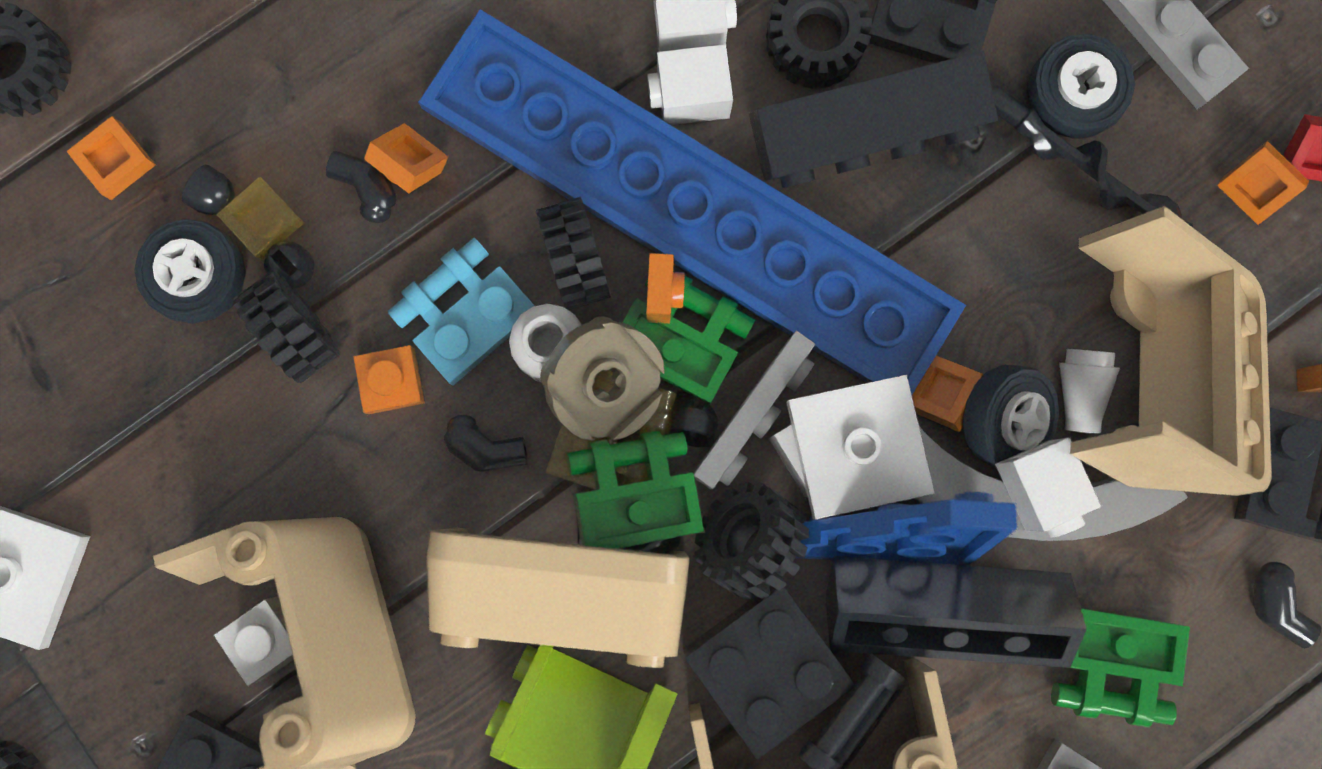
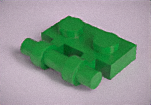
[623,276,756,404]
[566,430,704,549]
[1051,608,1190,727]

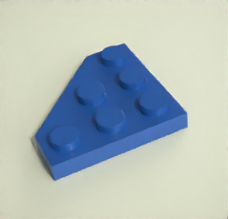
[795,492,1017,566]

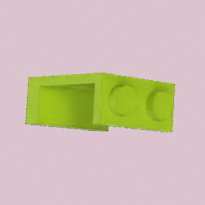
[485,645,678,769]

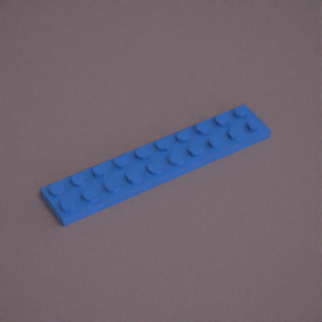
[418,9,966,395]

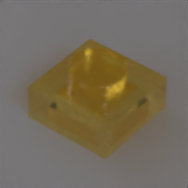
[217,177,304,260]

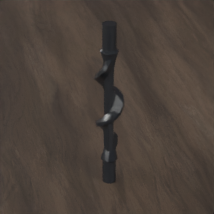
[992,85,1193,227]

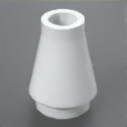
[1059,349,1120,433]

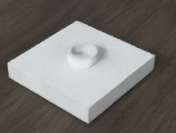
[787,375,935,519]
[0,506,90,650]

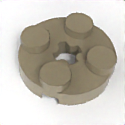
[540,316,664,441]

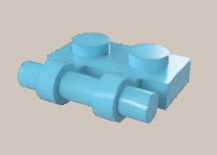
[387,237,535,386]

